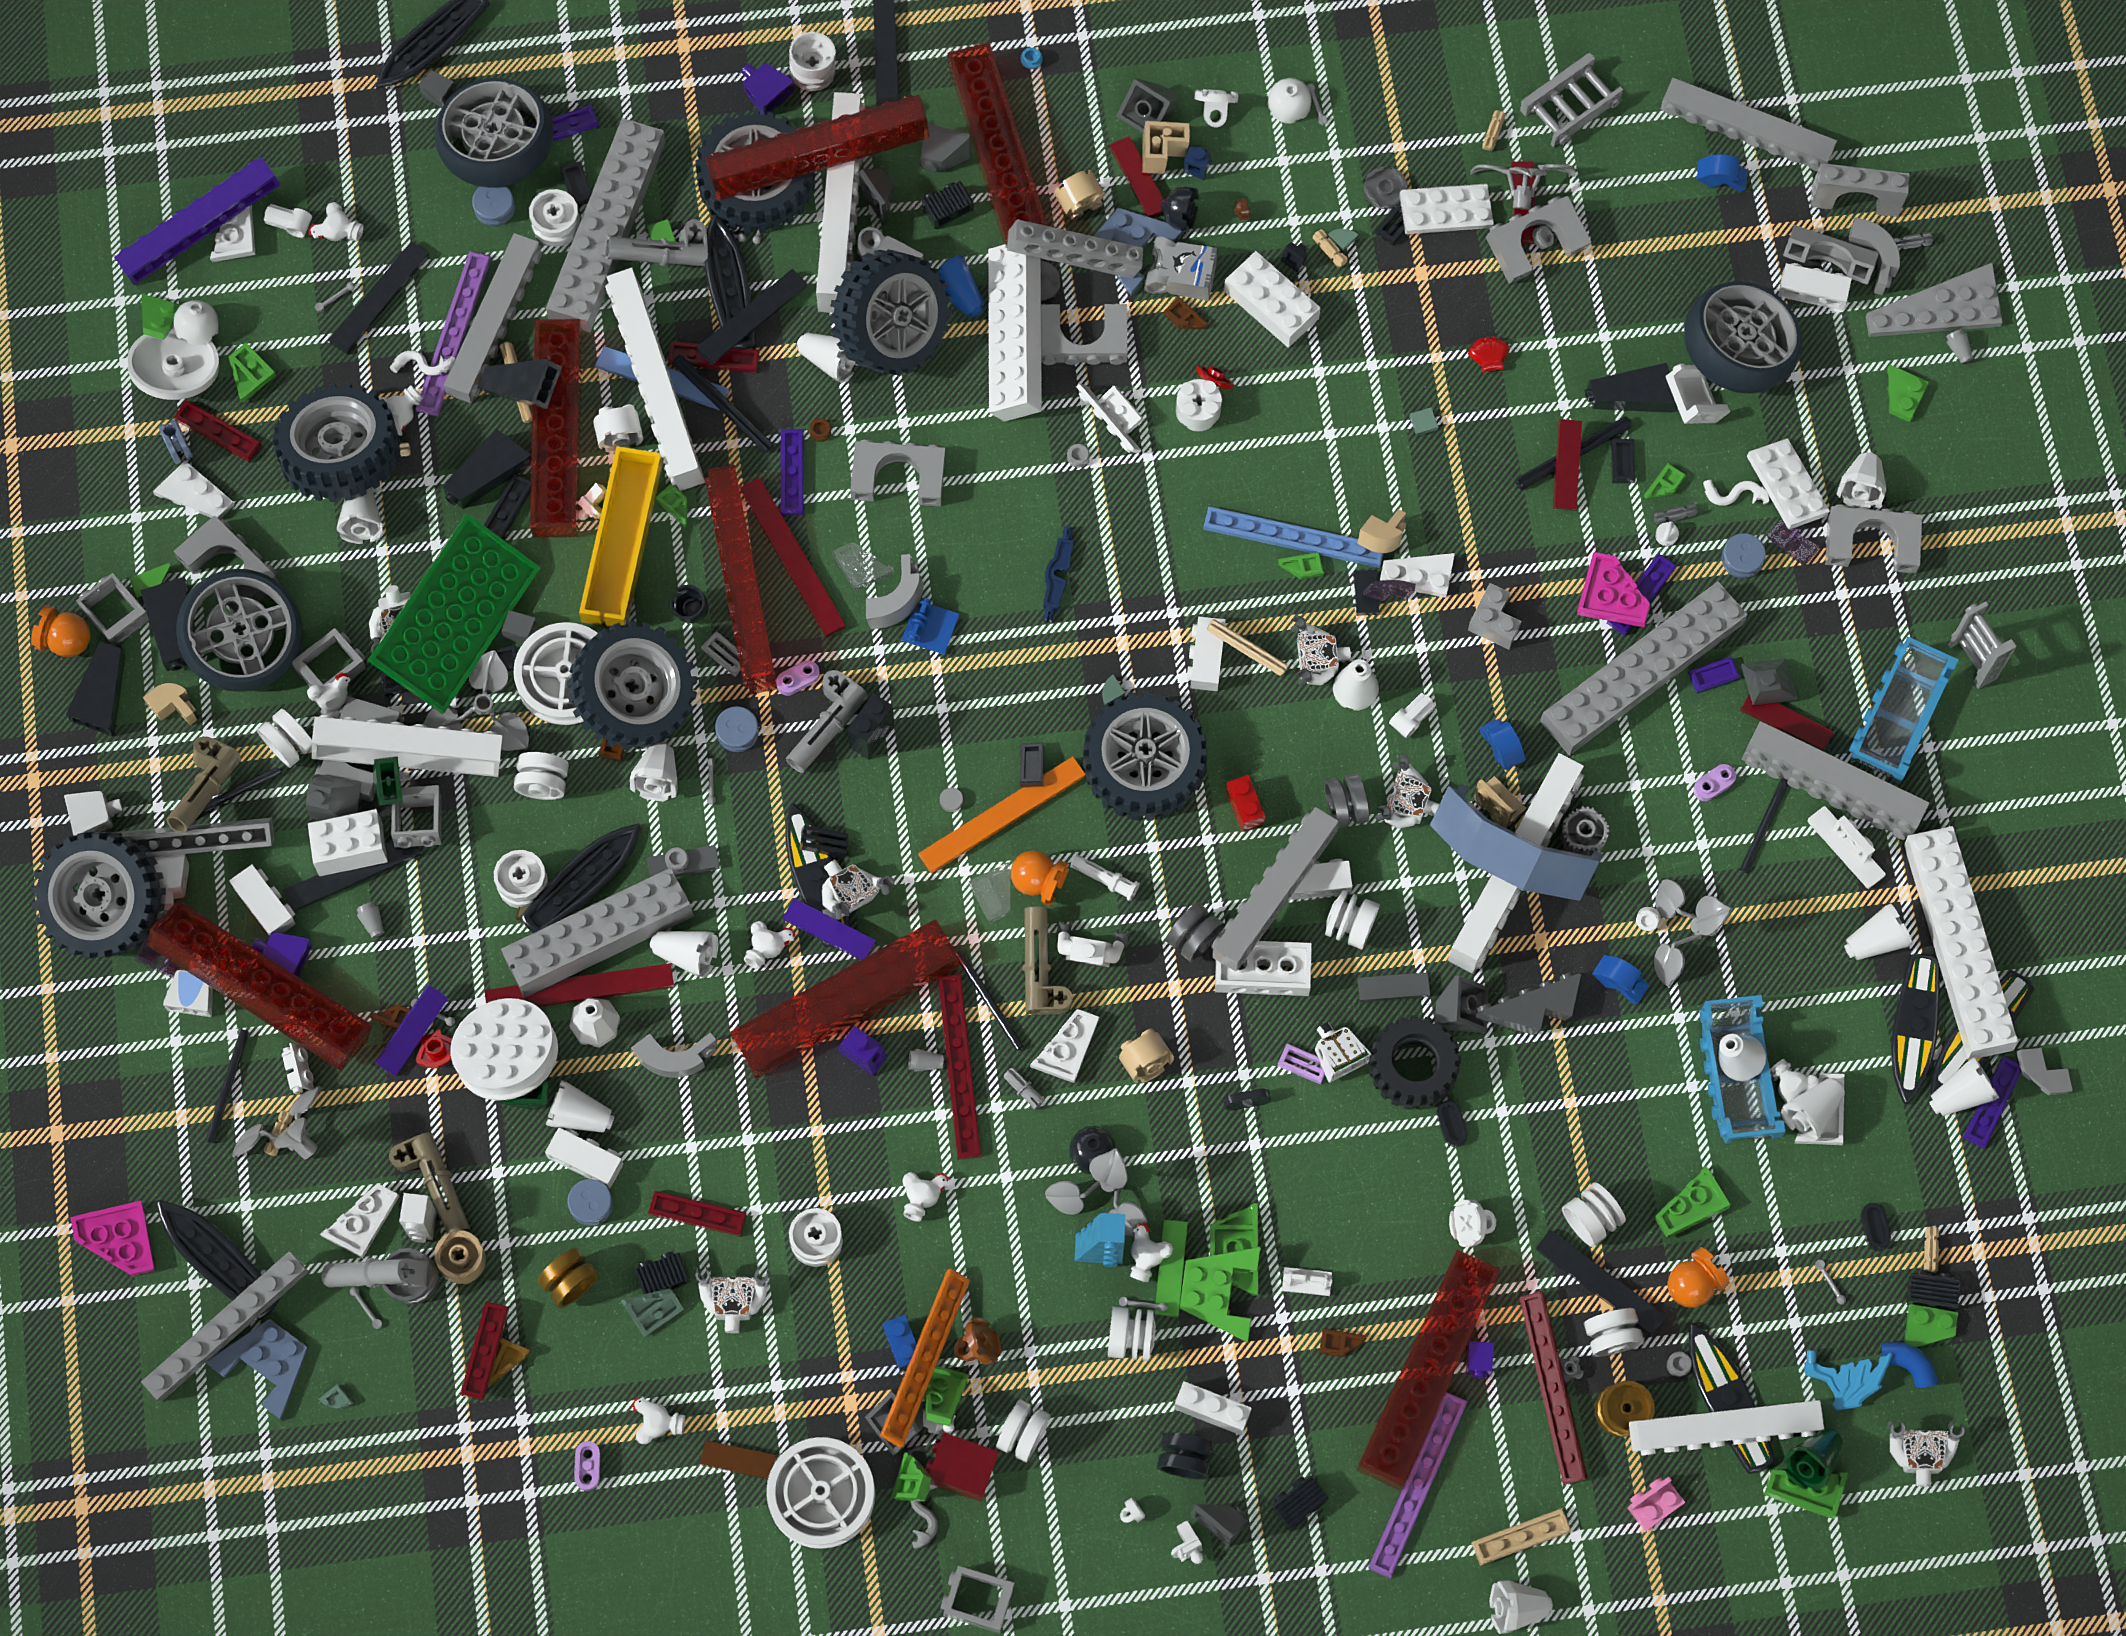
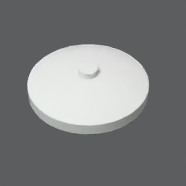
[127,327,219,400]

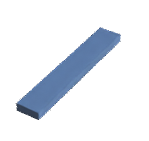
[595,346,729,410]

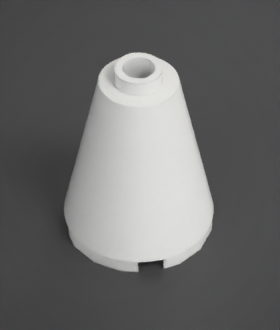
[797,333,858,383]
[337,487,383,544]
[1333,659,1379,711]
[1844,904,1913,960]
[650,931,718,978]
[1719,1034,1766,1081]
[1929,1057,1999,1116]
[1781,1078,1845,1142]
[546,1080,614,1133]

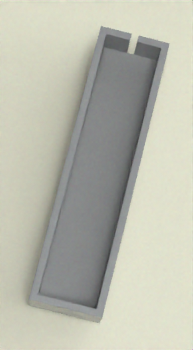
[1741,721,1929,840]
[501,868,694,998]

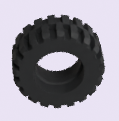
[1369,1015,1461,1110]

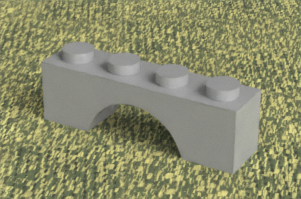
[1783,225,1879,284]

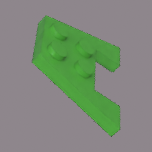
[1180,1246,1261,1342]

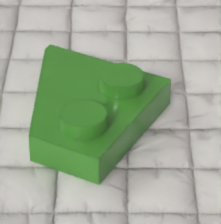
[141,294,181,340]
[229,342,276,403]
[1887,364,1929,422]
[1904,1304,1958,1348]
[891,1452,931,1501]

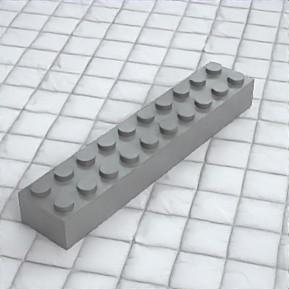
[546,118,666,332]
[1540,581,1748,756]

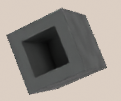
[419,70,456,107]
[502,610,539,644]

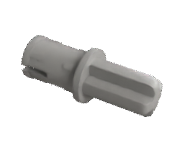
[1004,1067,1045,1110]

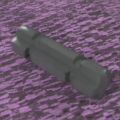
[1893,232,1933,250]
[1653,503,1698,525]

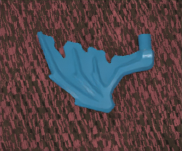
[1804,1350,1892,1410]

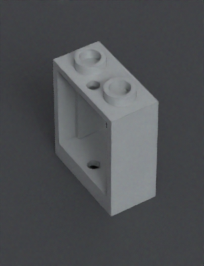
[76,573,149,644]
[292,628,366,687]
[391,785,442,848]
[940,1566,1015,1633]

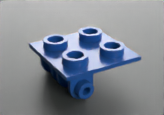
[901,598,960,655]

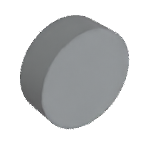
[1533,225,1554,249]
[1067,444,1090,468]
[940,788,963,812]
[665,847,689,872]
[1667,1352,1692,1377]

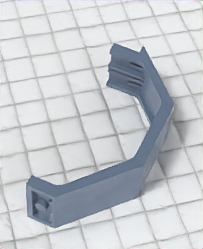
[1430,784,1603,901]

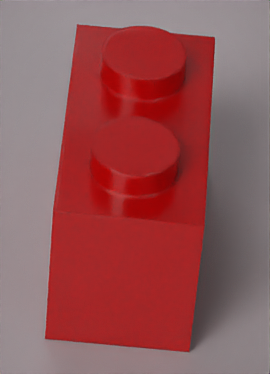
[1226,775,1265,832]

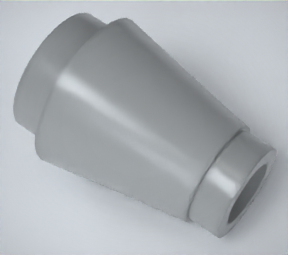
[1946,329,1973,364]
[357,902,385,938]
[908,1049,944,1072]

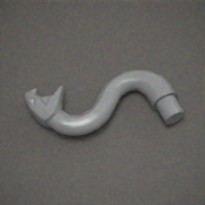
[910,1484,938,1549]

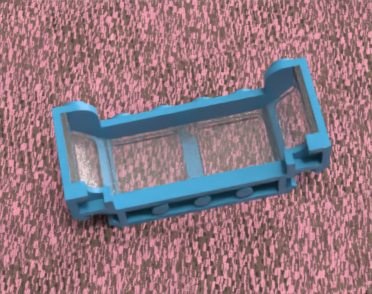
[1849,637,1959,784]
[1699,995,1786,1144]

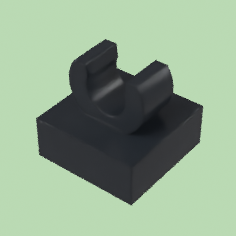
[1281,242,1309,273]

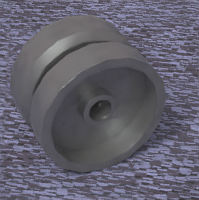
[1324,773,1369,829]
[1165,902,1224,962]
[382,1248,439,1305]

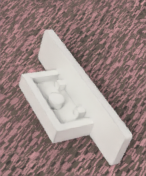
[1076,384,1144,454]
[1807,806,1885,889]

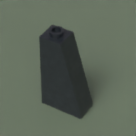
[478,359,562,409]
[1585,363,1678,413]
[443,429,533,509]
[140,576,190,671]
[66,641,125,737]

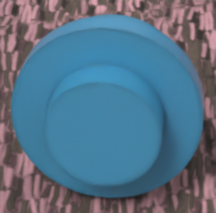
[1021,47,1042,69]

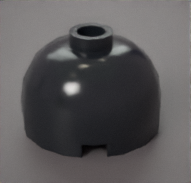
[1161,187,1199,232]
[1069,1126,1116,1175]

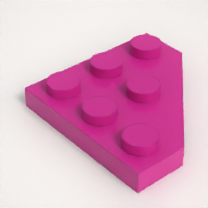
[1577,552,1650,627]
[70,1201,156,1276]

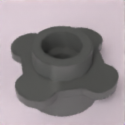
[1560,1356,1584,1382]

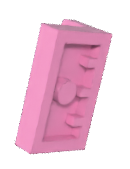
[1628,1477,1685,1532]

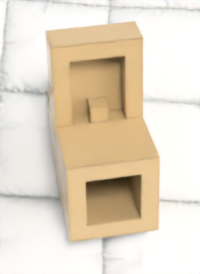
[1357,509,1406,553]
[143,683,197,726]

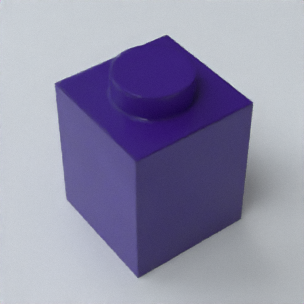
[1466,1341,1494,1379]

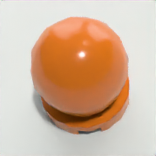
[31,605,91,658]
[1010,850,1069,906]
[1667,1247,1730,1308]

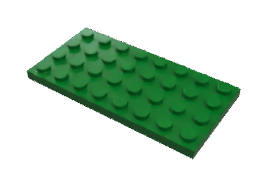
[367,514,541,714]

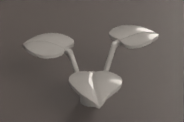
[1470,164,1576,209]
[423,650,529,751]
[1654,879,1732,986]
[233,1086,323,1160]
[1045,1148,1147,1236]

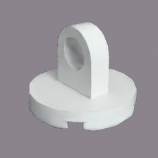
[1195,89,1238,127]
[1449,1199,1496,1247]

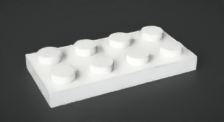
[1400,184,1494,234]
[1747,438,1830,529]

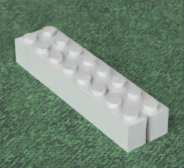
[988,245,1042,422]
[312,715,502,777]

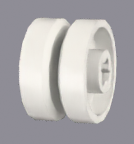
[529,189,580,247]
[256,708,312,768]
[514,752,569,800]
[494,850,548,908]
[789,1208,843,1267]
[1584,1308,1644,1357]
[996,1399,1051,1463]

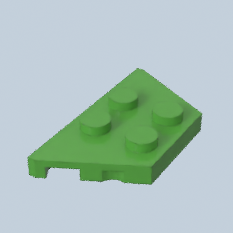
[1210,1203,1258,1296]

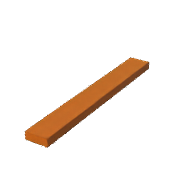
[918,757,1086,874]
[880,1268,970,1448]

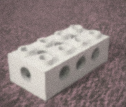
[1215,941,1311,996]

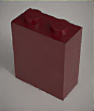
[925,1432,999,1502]

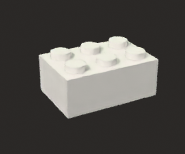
[308,809,388,877]

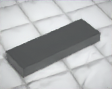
[647,845,720,877]
[1357,972,1430,1002]

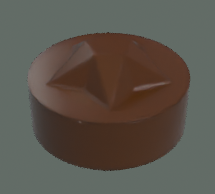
[1234,198,1250,221]

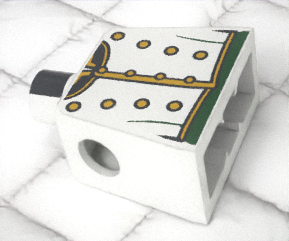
[1315,1022,1371,1083]

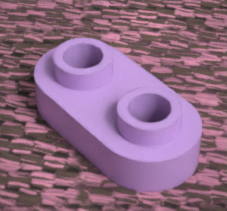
[776,660,820,696]
[1693,764,1736,801]
[574,1441,601,1491]

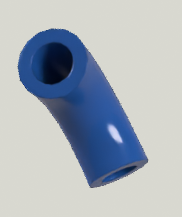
[1881,1342,1939,1388]

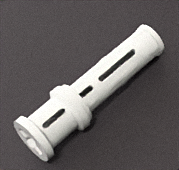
[1070,854,1140,901]

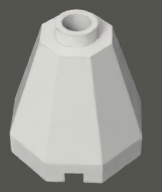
[1837,452,1886,508]
[630,742,678,802]
[569,997,620,1047]
[1489,1581,1552,1634]

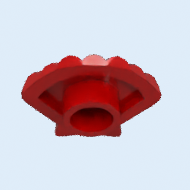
[1468,337,1510,373]
[1196,365,1235,390]
[416,1029,452,1068]

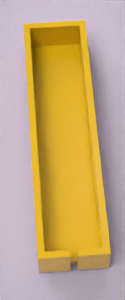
[579,446,663,627]

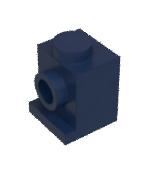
[1183,146,1212,180]

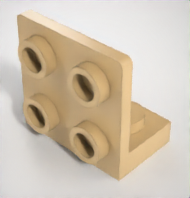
[1474,776,1526,828]

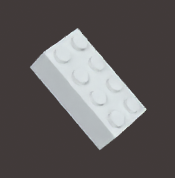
[1224,251,1320,348]

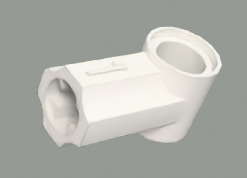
[264,204,312,238]
[1389,693,1435,739]

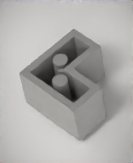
[1468,583,1521,650]

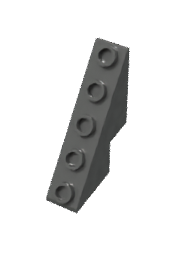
[1475,972,1581,1035]

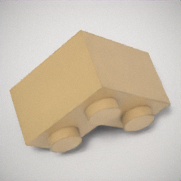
[1143,121,1189,174]

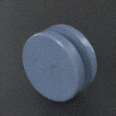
[472,186,515,226]
[159,419,193,464]
[1721,533,1766,578]
[715,706,759,752]
[568,1179,613,1226]

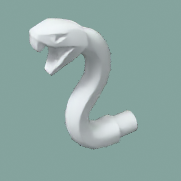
[390,351,455,376]
[1703,480,1770,506]

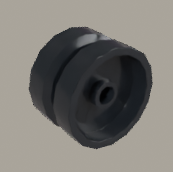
[1156,1432,1215,1480]

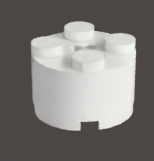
[1176,379,1222,431]
[593,405,643,453]

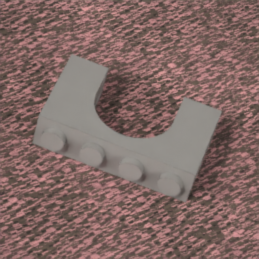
[1810,163,1909,217]
[1486,196,1592,284]
[1041,304,1128,365]
[850,440,946,506]
[1825,505,1922,573]
[174,515,279,614]
[315,696,403,802]

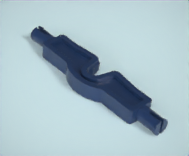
[1043,526,1074,623]

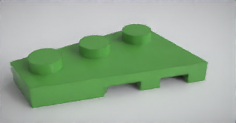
[1655,1165,1730,1239]
[924,1365,969,1427]
[1764,1470,1848,1519]

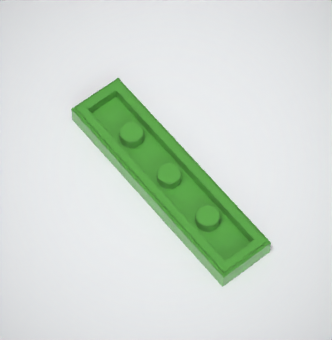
[1155,1220,1188,1317]

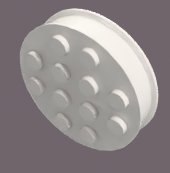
[514,622,616,725]
[451,998,558,1100]
[767,1437,875,1549]

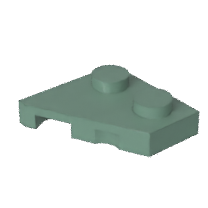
[621,1289,684,1337]

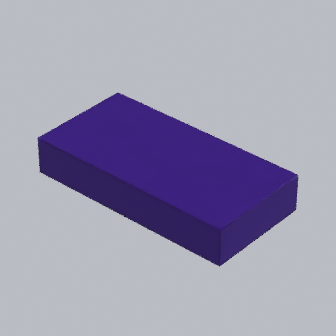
[1688,657,1740,694]

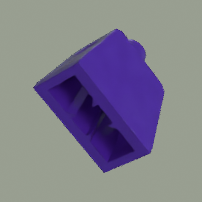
[741,63,794,116]
[251,932,312,986]
[837,1026,887,1076]

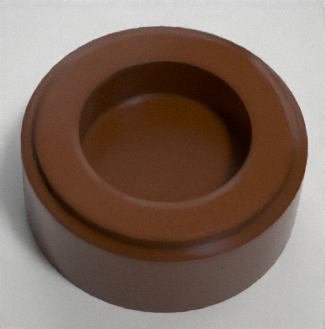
[809,418,832,442]

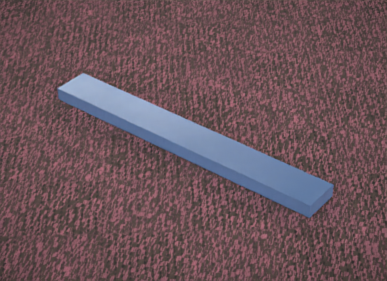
[1203,506,1383,568]

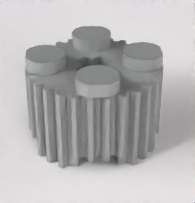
[1560,806,1609,856]

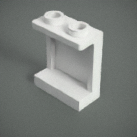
[1666,363,1730,424]

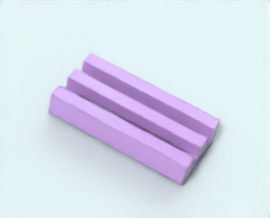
[1277,1044,1325,1085]

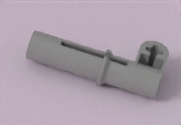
[605,219,708,266]
[786,670,868,773]
[321,1258,428,1288]

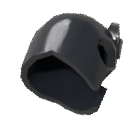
[670,585,709,624]

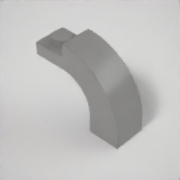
[1848,217,1900,295]
[866,554,924,629]
[631,1033,718,1078]

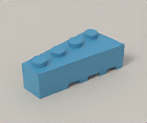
[1074,1213,1126,1267]

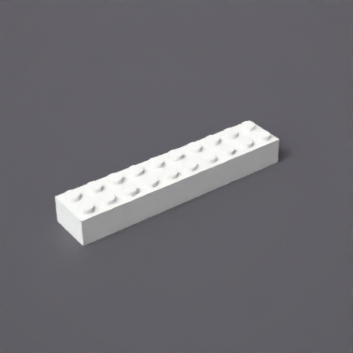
[816,92,866,313]
[605,268,705,491]
[1448,753,1585,974]
[1904,826,2018,1060]

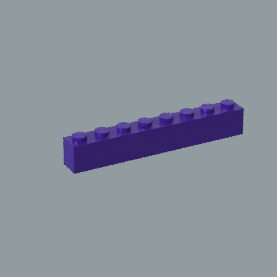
[114,157,280,285]

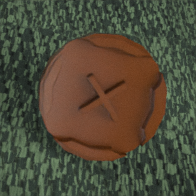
[954,1317,1002,1365]

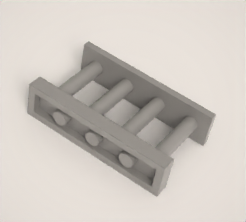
[1520,52,1623,148]
[1948,601,2017,689]

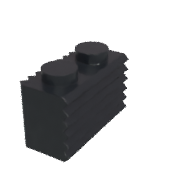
[922,181,974,229]
[635,1251,691,1294]
[1906,1270,1960,1311]
[1272,1475,1329,1531]

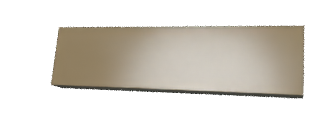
[1471,1508,1571,1566]

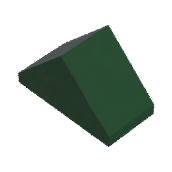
[373,756,403,805]
[500,1081,549,1110]

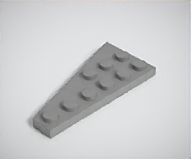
[1866,263,2002,337]

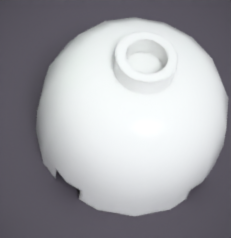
[1268,78,1312,124]
[174,300,219,345]

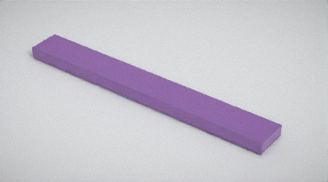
[416,251,492,417]
[1368,1392,1468,1578]

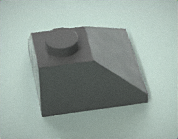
[1116,78,1180,133]
[921,124,971,172]
[859,169,895,225]
[1741,658,1797,705]
[306,774,361,820]
[1435,975,1489,1033]
[865,1387,923,1456]
[1191,1504,1248,1547]

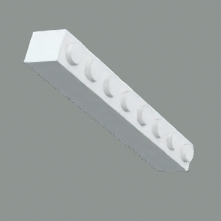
[1629,1400,1824,1455]

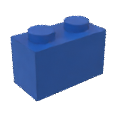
[883,1315,917,1373]

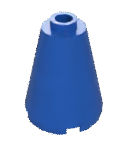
[939,254,985,318]

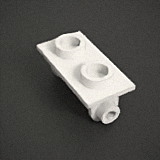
[282,1043,314,1094]
[1282,1267,1332,1296]

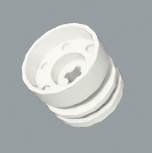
[789,32,836,91]
[1325,890,1380,949]
[1562,1182,1626,1247]
[1108,1306,1156,1361]

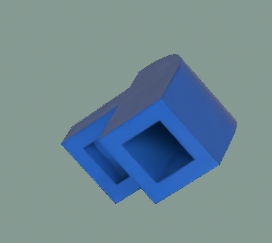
[1696,154,1748,192]
[1479,718,1526,770]
[1592,955,1649,1004]

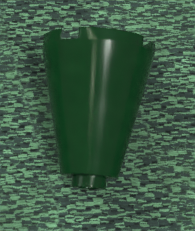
[1784,1429,1843,1491]

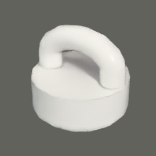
[1655,521,1679,546]
[1636,907,1660,931]
[1120,1498,1145,1523]

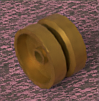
[537,1248,599,1308]
[1595,1381,1655,1437]

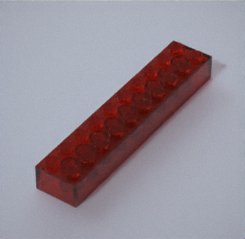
[947,42,1048,245]
[705,95,929,201]
[530,319,582,538]
[705,465,777,695]
[147,900,372,1071]
[730,919,959,1079]
[1356,1250,1501,1491]

